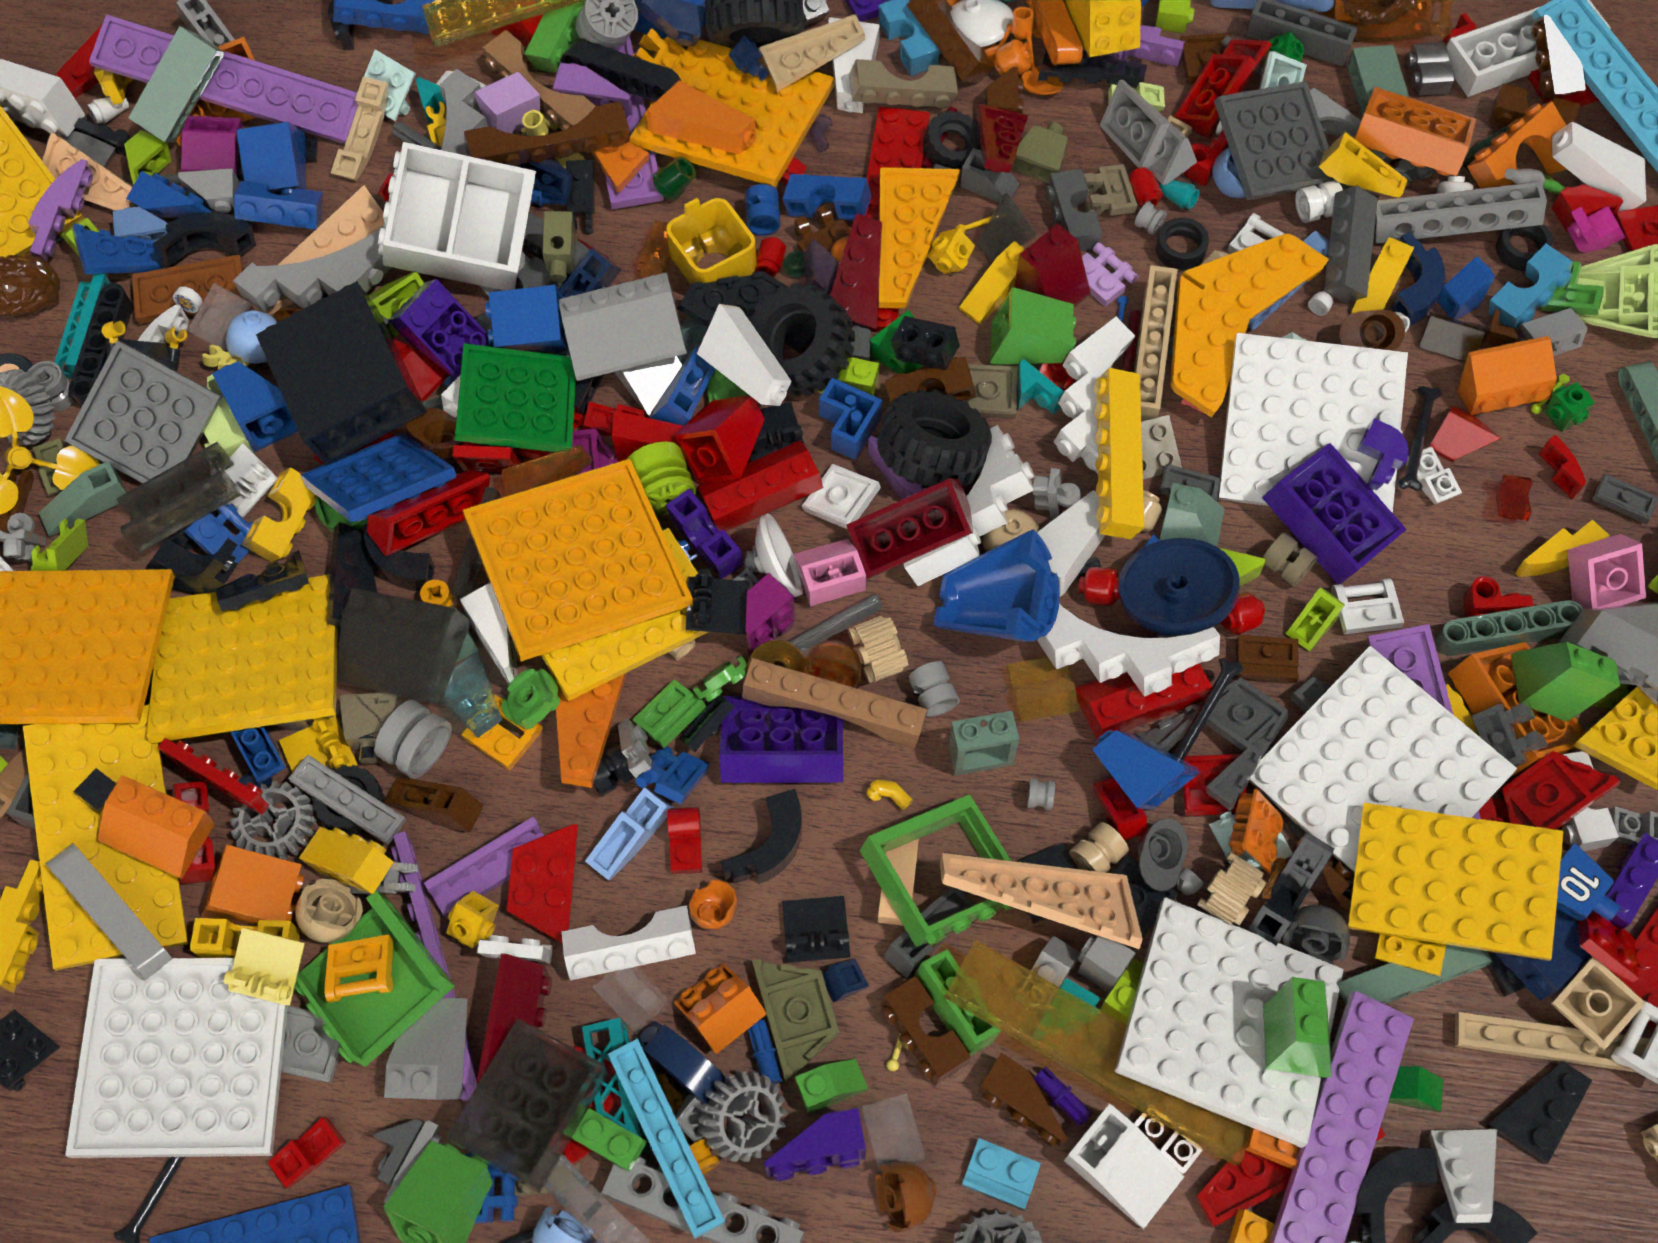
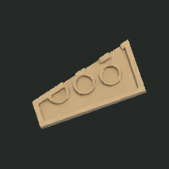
[759,14,865,92]

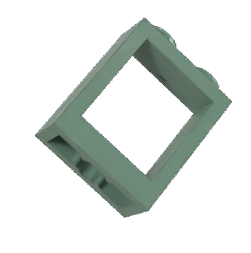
[948,711,1019,776]

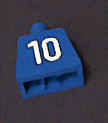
[1556,843,1621,922]

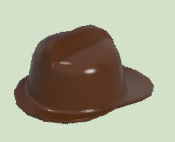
[1339,310,1405,351]
[406,408,463,460]

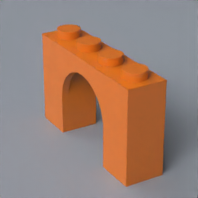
[1467,101,1567,189]

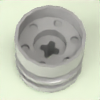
[576,0,638,51]

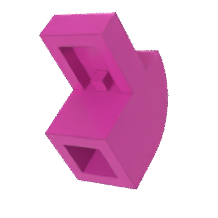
[1567,206,1625,253]

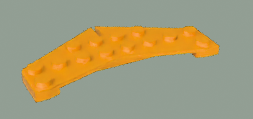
[1170,234,1329,418]

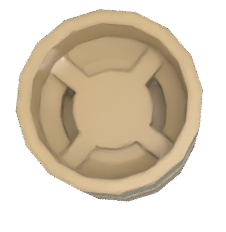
[1069,822,1129,873]

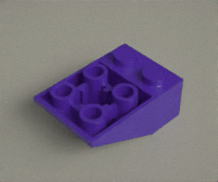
[388,279,490,379]
[764,1108,866,1181]

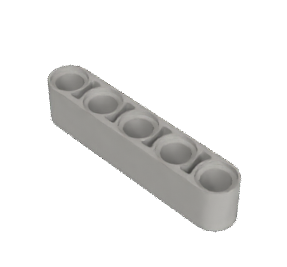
[45,843,172,981]

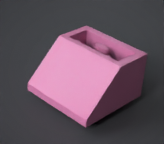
[793,539,866,607]

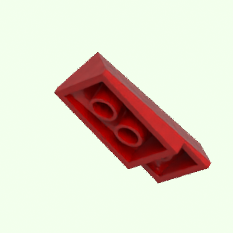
[1174,40,1271,138]

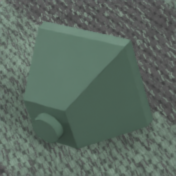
[1159,483,1225,547]

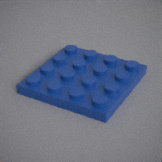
[300,433,456,522]

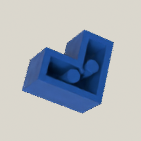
[819,378,882,460]

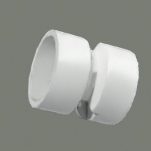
[1295,180,1343,223]

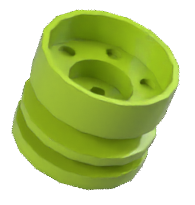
[627,441,696,516]

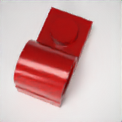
[1183,130,1229,186]
[1463,576,1534,617]
[1093,777,1147,841]
[667,807,703,874]

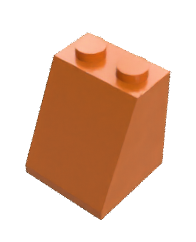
[201,845,304,926]

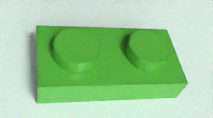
[572,1108,647,1172]

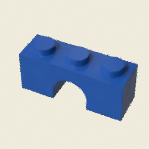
[783,174,871,220]
[234,181,323,230]

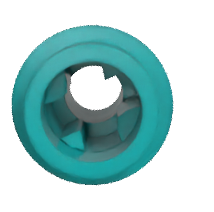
[1159,180,1200,209]

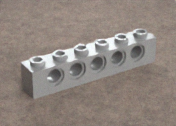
[1374,182,1547,243]
[601,1157,804,1243]

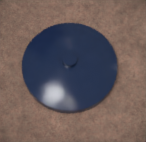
[1118,538,1240,635]

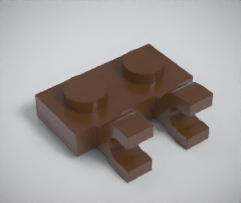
[794,204,851,267]

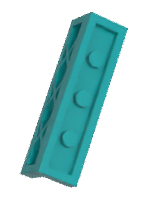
[54,274,111,379]
[582,1018,650,1154]

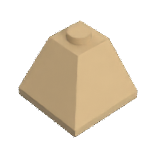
[1550,957,1646,1050]

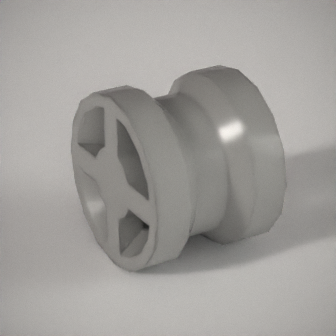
[1134,202,1167,236]
[1027,778,1055,811]

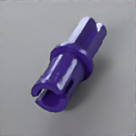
[1034,1066,1092,1126]

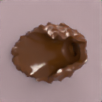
[1343,0,1416,26]
[0,253,60,317]

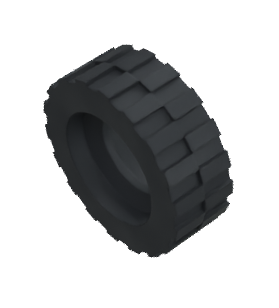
[923,111,981,171]
[312,765,385,836]

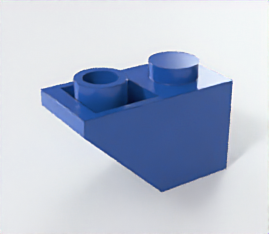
[1436,256,1495,319]

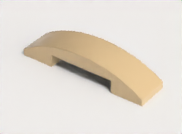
[331,76,389,181]

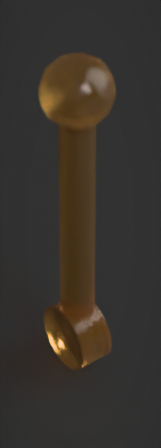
[1262,857,1286,899]

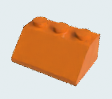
[1457,336,1557,415]
[97,775,215,879]

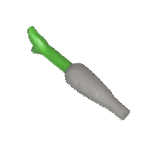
[1504,168,1565,195]

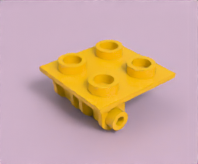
[279,715,358,791]
[1375,934,1446,976]

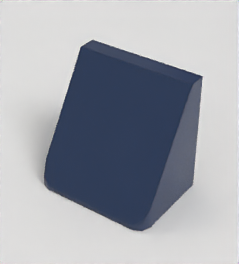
[822,958,869,1003]

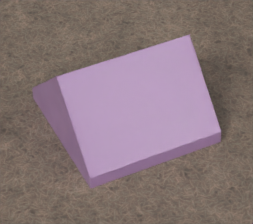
[473,72,540,134]

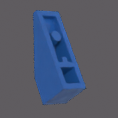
[650,345,716,425]

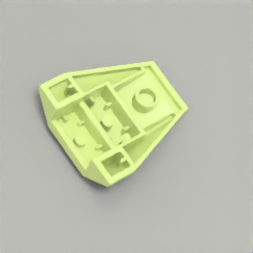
[1577,244,1658,338]

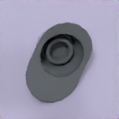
[1137,818,1189,891]

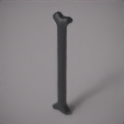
[1397,386,1442,491]
[1173,658,1243,760]
[114,1157,185,1243]

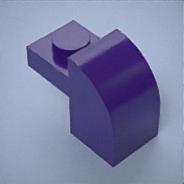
[1356,418,1409,490]

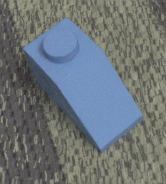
[112,206,168,241]

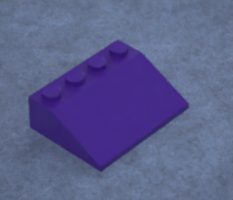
[1262,443,1407,585]
[720,696,843,783]

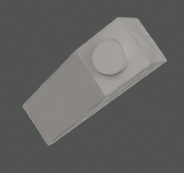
[176,0,235,46]

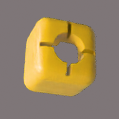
[667,198,757,285]

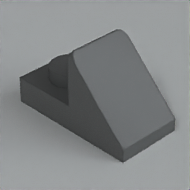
[372,1119,424,1186]

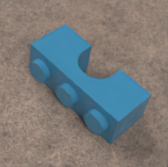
[878,0,941,76]
[1488,244,1573,330]

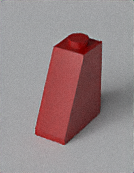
[612,411,686,462]

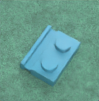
[961,1138,1041,1211]

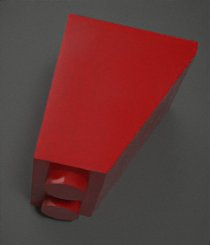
[674,395,765,483]

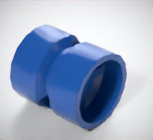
[744,184,781,236]

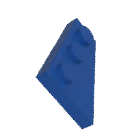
[72,223,169,274]

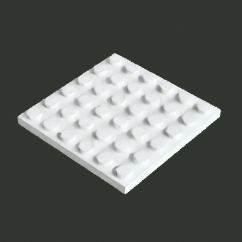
[1217,333,1408,513]
[1249,646,1517,875]
[1114,897,1344,1148]
[65,958,288,1158]

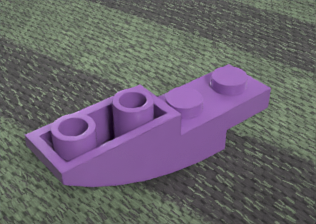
[1082,25,1184,67]
[28,159,93,261]

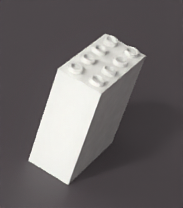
[378,142,536,290]

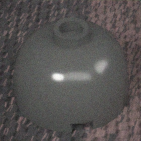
[1283,905,1350,965]

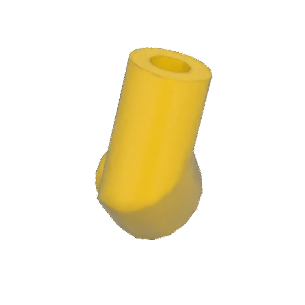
[866,779,913,810]

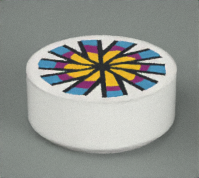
[173,287,203,313]

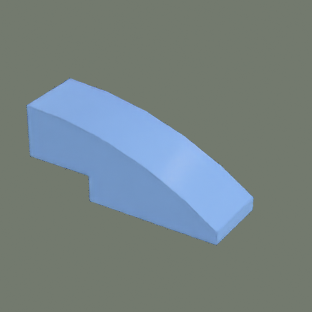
[585,787,674,880]

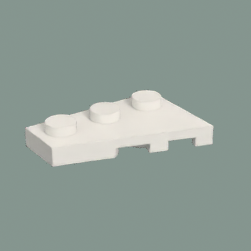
[1429,1129,1497,1223]

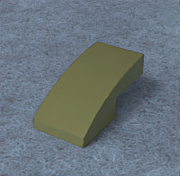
[33,438,65,496]

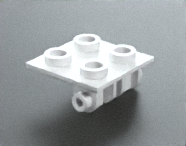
[206,443,278,518]

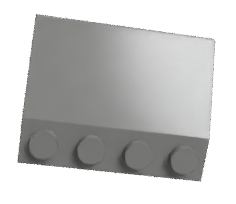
[559,272,687,381]

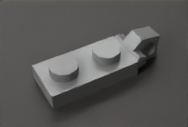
[618,718,652,778]

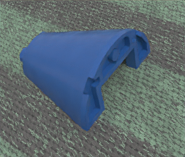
[933,530,1060,642]

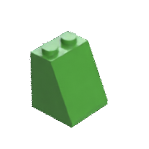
[990,287,1076,365]
[1511,642,1621,722]
[1263,977,1332,1078]
[383,1140,493,1243]

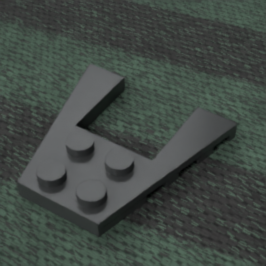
[1137,678,1288,811]

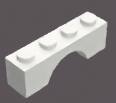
[562,905,696,980]

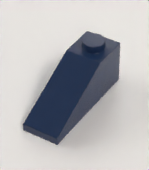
[634,0,705,46]
[517,157,572,201]
[559,248,622,298]

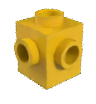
[927,228,975,274]
[446,891,499,948]

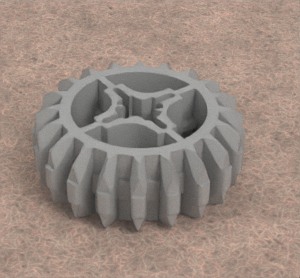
[0,369,56,446]
[230,780,316,860]
[698,1070,787,1162]
[953,1210,1042,1243]

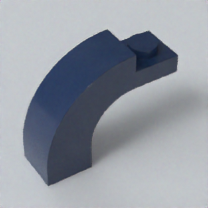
[1390,232,1445,327]
[638,1020,735,1104]

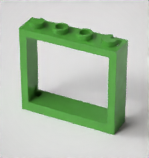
[859,794,1014,947]

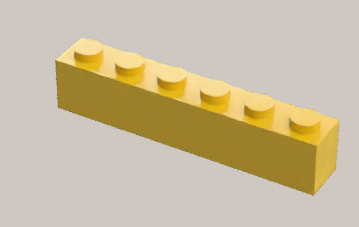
[1094,368,1144,540]

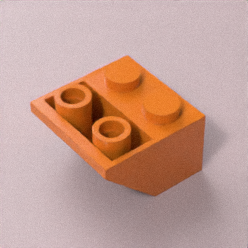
[673,963,767,1055]

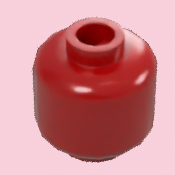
[1078,567,1120,606]
[1220,592,1265,635]

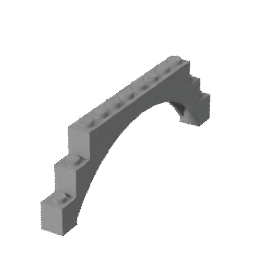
[233,69,488,312]

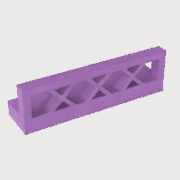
[424,816,544,918]

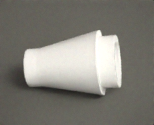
[87,97,129,125]

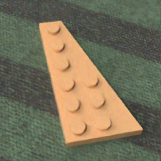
[250,185,385,315]
[940,853,1143,949]

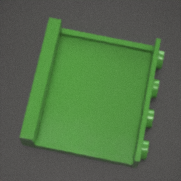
[295,890,455,1067]

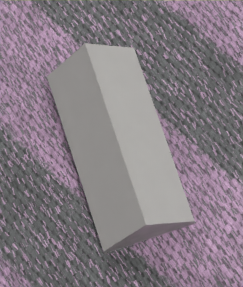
[1099,80,1197,185]

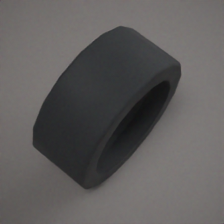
[1155,217,1209,271]
[1496,224,1553,271]

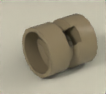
[1263,532,1318,587]

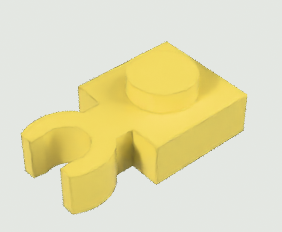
[202,345,256,370]

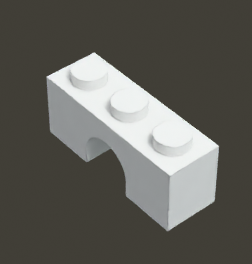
[1562,751,1618,851]

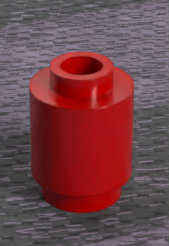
[1129,167,1163,207]
[755,237,787,278]

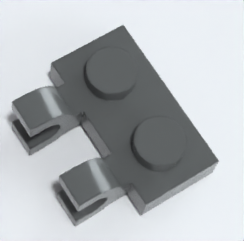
[1472,702,1548,767]

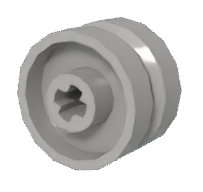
[374,700,452,779]

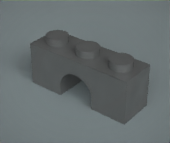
[1045,168,1102,251]

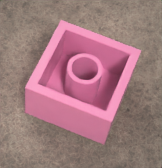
[1568,534,1646,610]

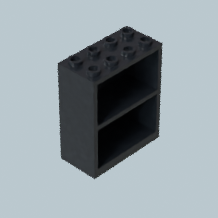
[256,281,427,465]

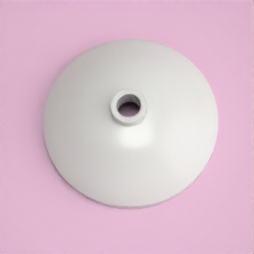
[951,0,1013,47]
[754,513,803,597]

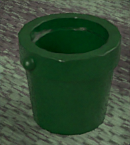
[652,157,696,200]

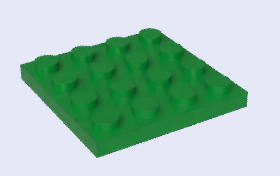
[454,344,576,454]

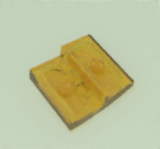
[1006,657,1079,722]

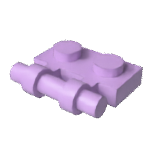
[1082,242,1139,307]

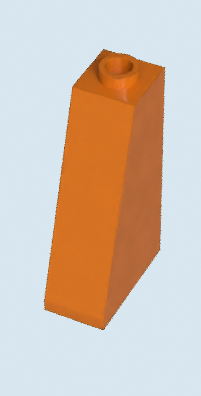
[646,81,756,155]

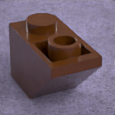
[986,67,1023,114]

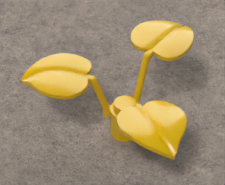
[0,386,100,514]

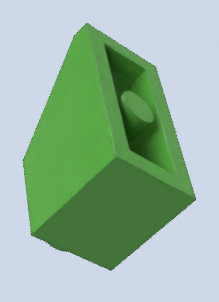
[795,1059,868,1115]

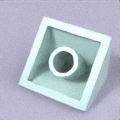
[1259,51,1306,89]

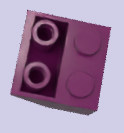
[181,115,243,174]
[745,573,795,656]

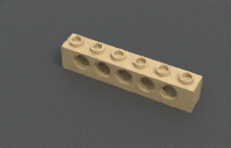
[1134,265,1178,422]

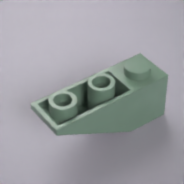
[39,461,130,536]

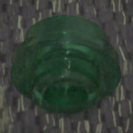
[783,251,810,277]

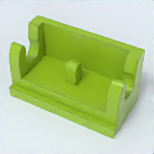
[31,518,89,571]

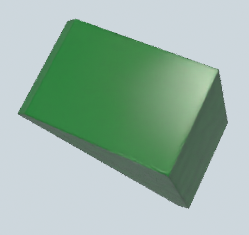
[1388,1066,1444,1113]

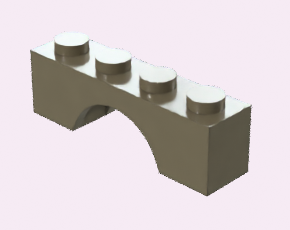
[849,59,958,109]

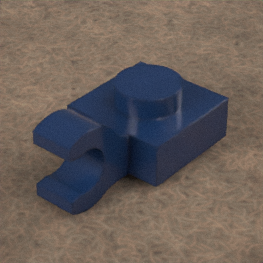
[728,35,769,81]

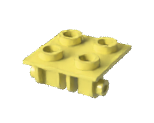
[224,927,305,1006]

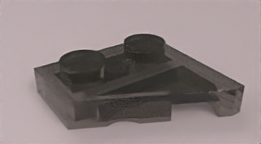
[977,193,1037,264]

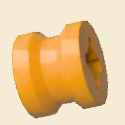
[420,580,453,614]
[689,1138,720,1175]

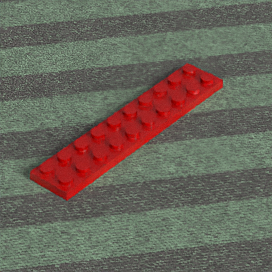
[853,106,930,332]

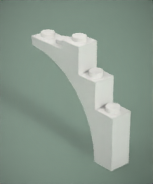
[1054,317,1135,474]
[904,425,1034,586]
[1037,603,1220,697]

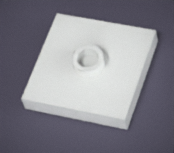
[802,464,881,529]

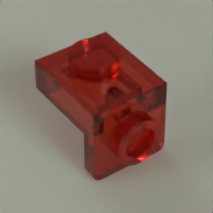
[1495,474,1533,521]

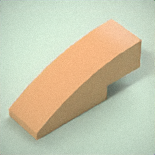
[878,839,919,926]

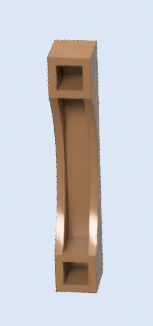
[482,30,595,131]
[742,658,927,749]

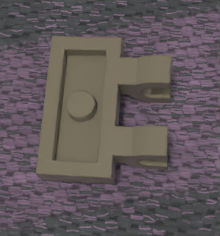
[1083,164,1137,216]

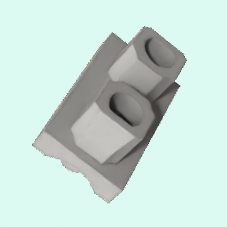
[1033,468,1081,519]
[0,513,46,562]

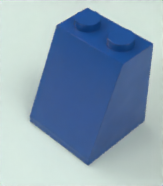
[236,122,306,195]
[485,285,570,353]
[212,361,299,453]
[1092,730,1201,810]

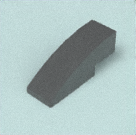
[884,887,975,978]

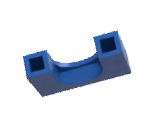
[333,0,439,34]

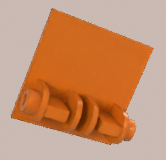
[1229,789,1283,873]

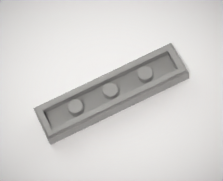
[288,754,407,845]

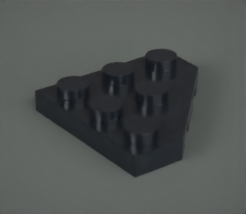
[677,271,785,328]

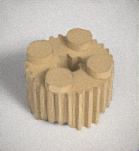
[848,616,909,684]
[1197,852,1266,925]

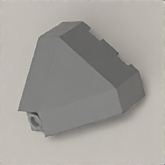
[1559,602,1658,705]

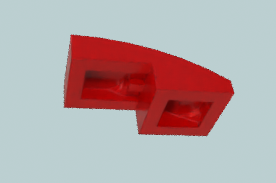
[582,402,645,436]
[1539,434,1586,499]
[267,1117,347,1188]

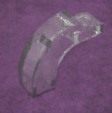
[540,1155,650,1243]

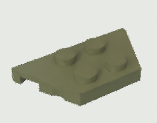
[752,959,839,1082]

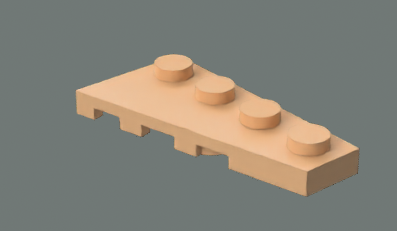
[42,132,136,211]

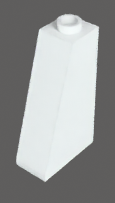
[829,17,880,113]
[1552,122,1646,211]
[697,304,792,406]
[1037,490,1105,597]

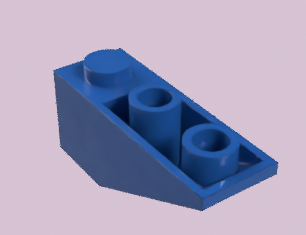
[126,171,212,219]
[230,726,286,784]

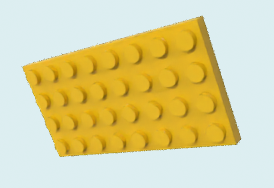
[23,705,189,971]

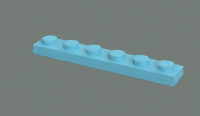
[608,1039,726,1239]

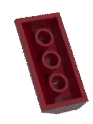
[846,478,973,579]
[476,953,552,1101]

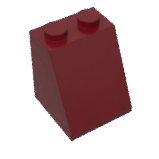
[1014,223,1091,308]

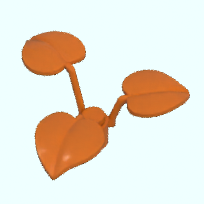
[982,7,1063,95]

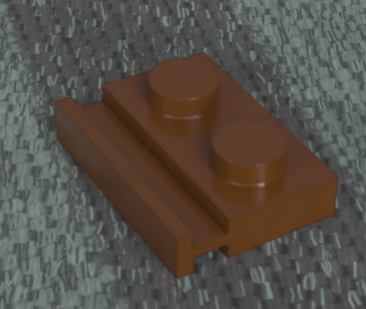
[1236,634,1299,683]

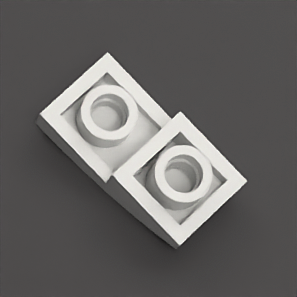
[138,305,189,344]
[1406,447,1462,505]

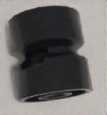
[593,742,635,797]

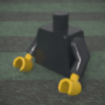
[102,321,187,371]

